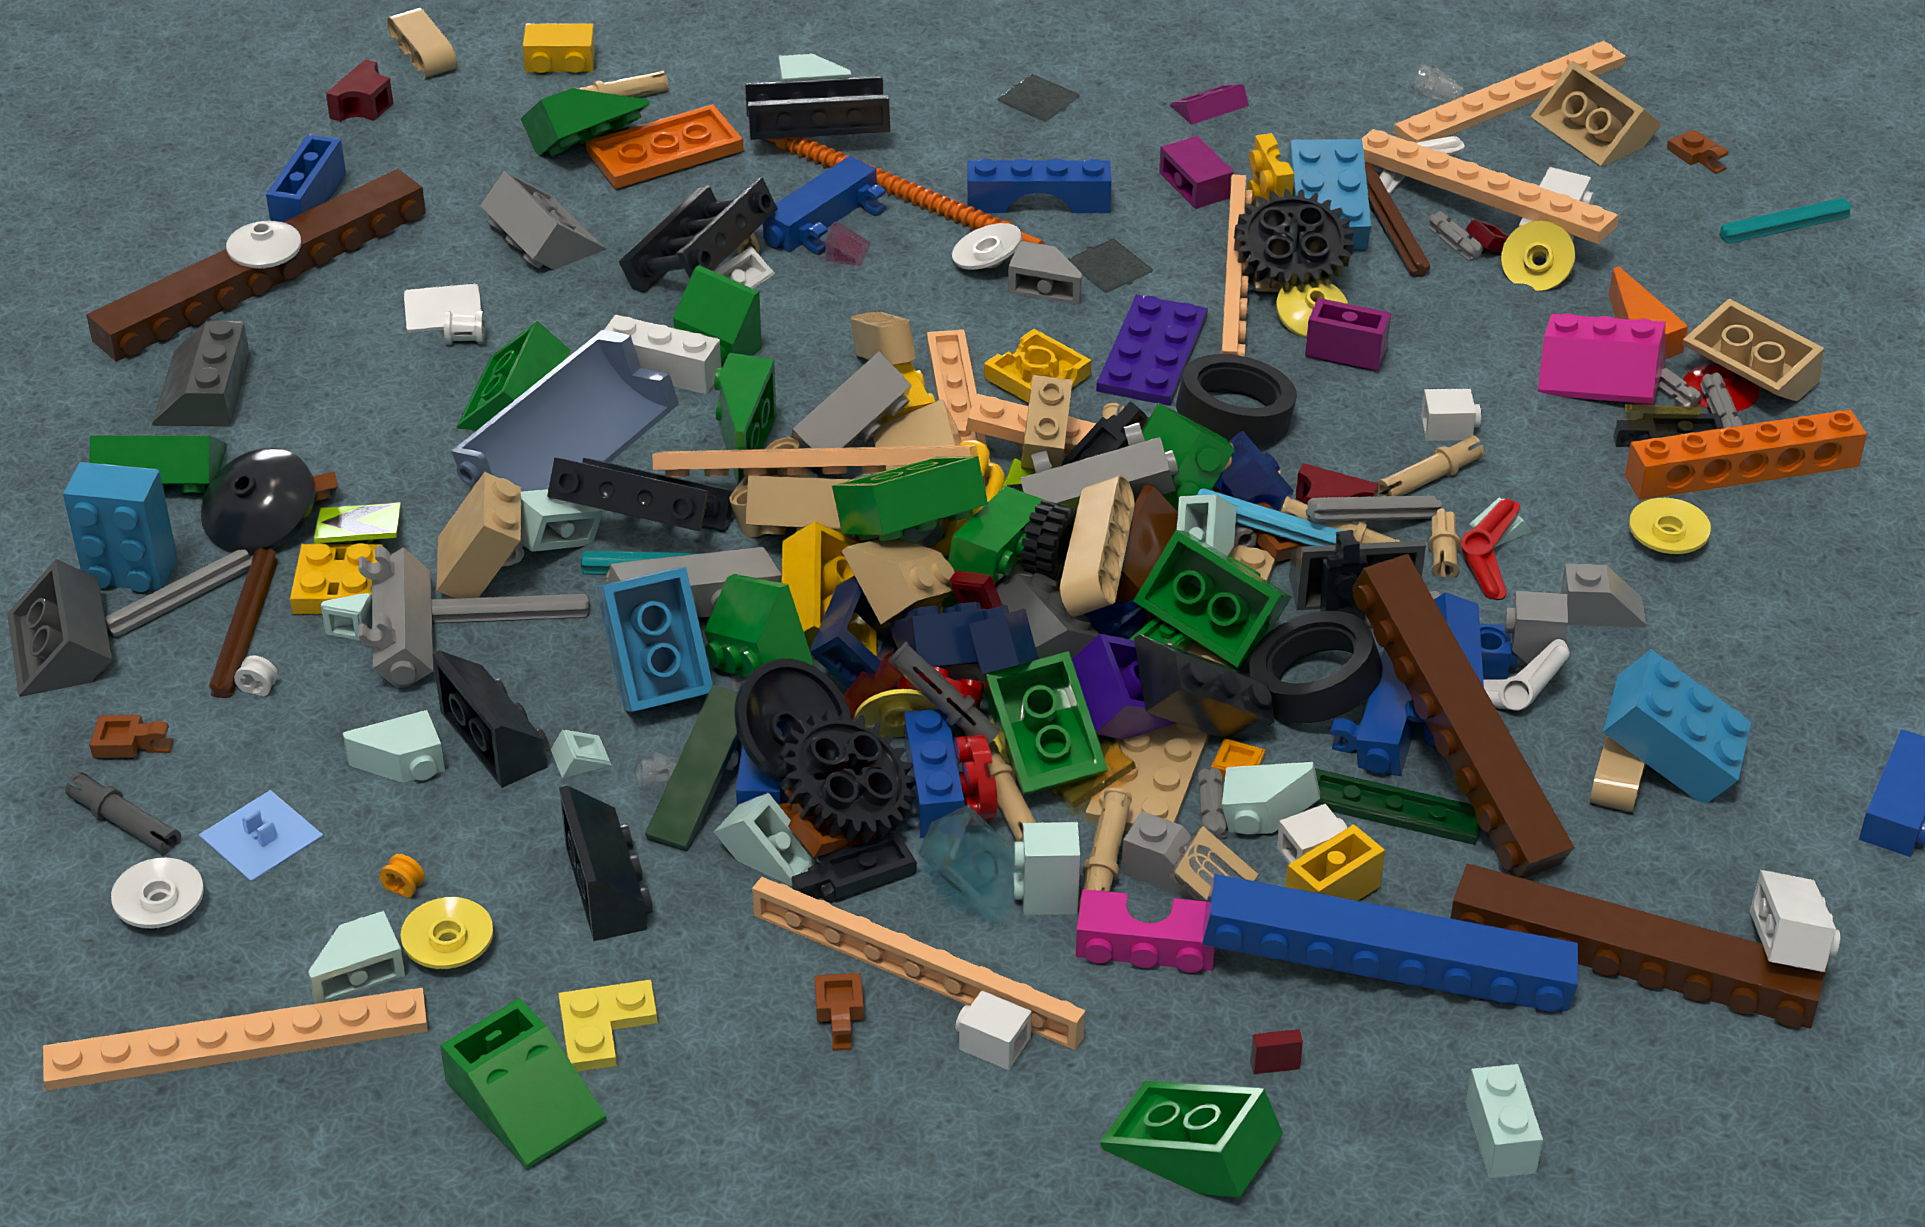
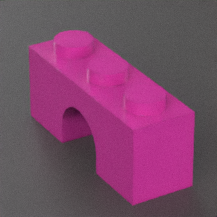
[1076,889,1215,973]

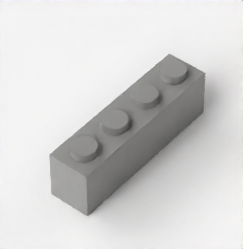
[607,547,782,618]

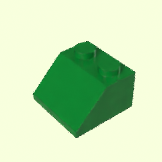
[673,265,762,366]
[1142,403,1235,510]

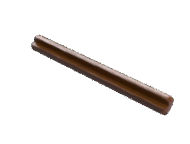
[1365,162,1431,277]
[209,548,278,698]

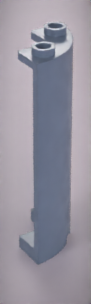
[451,330,679,492]

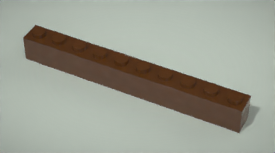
[86,168,426,362]

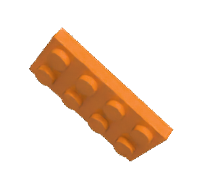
[586,104,744,189]

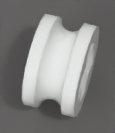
[234,655,278,696]

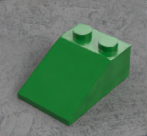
[714,353,777,484]
[984,651,1108,796]
[1100,1081,1283,1198]

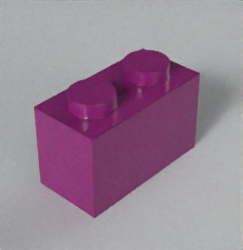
[1159,135,1234,209]
[1305,298,1391,371]

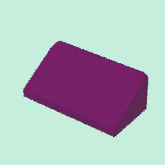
[1170,84,1249,125]

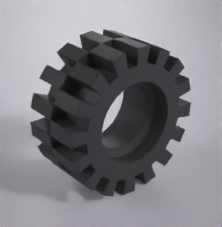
[1020,500,1077,580]

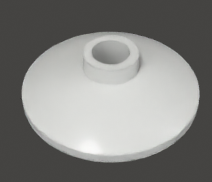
[226,221,301,268]
[952,223,1022,270]
[111,858,204,928]

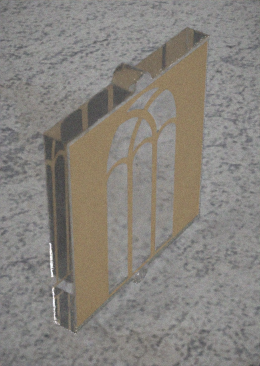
[1168,824,1260,902]

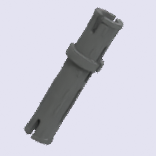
[887,641,1001,745]
[65,772,181,856]

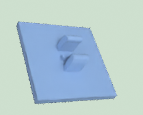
[199,790,324,882]

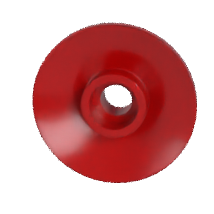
[1683,364,1759,411]

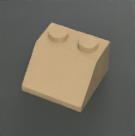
[841,538,955,624]

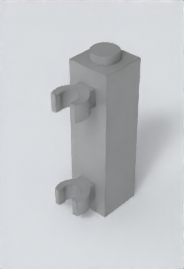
[1020,423,1179,510]
[358,545,433,689]

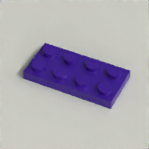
[1096,294,1208,406]

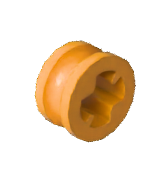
[379,854,425,898]

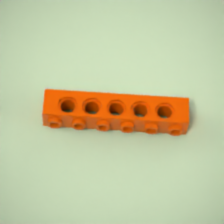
[1625,409,1867,500]

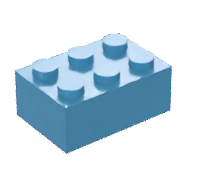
[1287,139,1371,251]
[63,462,178,592]
[595,567,713,712]
[1603,649,1751,803]

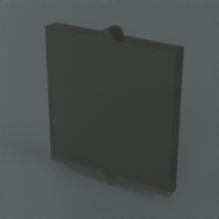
[998,74,1080,122]
[1068,238,1153,293]

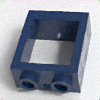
[810,575,903,702]

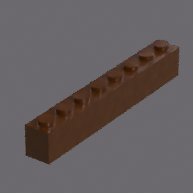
[1352,554,1575,879]
[1450,863,1828,1029]

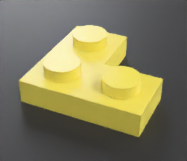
[559,980,658,1072]

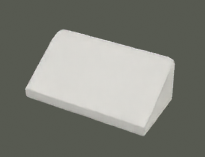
[714,246,775,288]
[404,284,481,333]

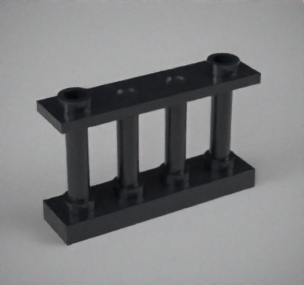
[745,76,890,140]
[618,178,778,292]
[547,457,734,531]

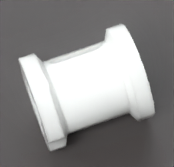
[444,311,486,345]

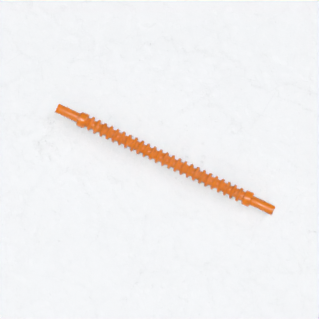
[766,137,1045,245]

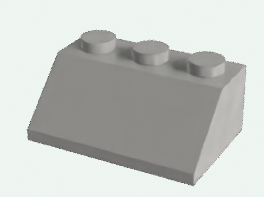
[480,171,606,270]
[791,351,912,471]

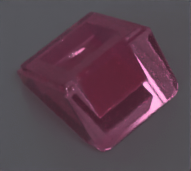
[826,222,870,266]

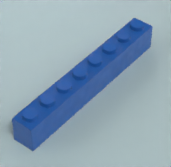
[1202,874,1578,1012]

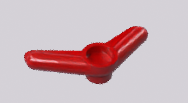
[1461,498,1520,600]

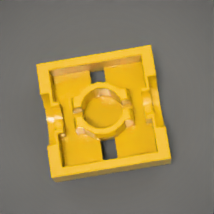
[1247,133,1294,219]
[984,329,1091,403]
[290,543,383,614]

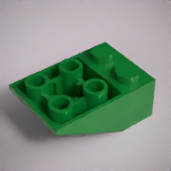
[520,88,650,158]
[440,998,606,1169]

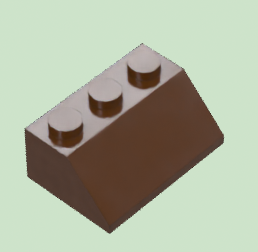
[1103,483,1178,628]

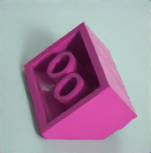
[1538,313,1666,404]

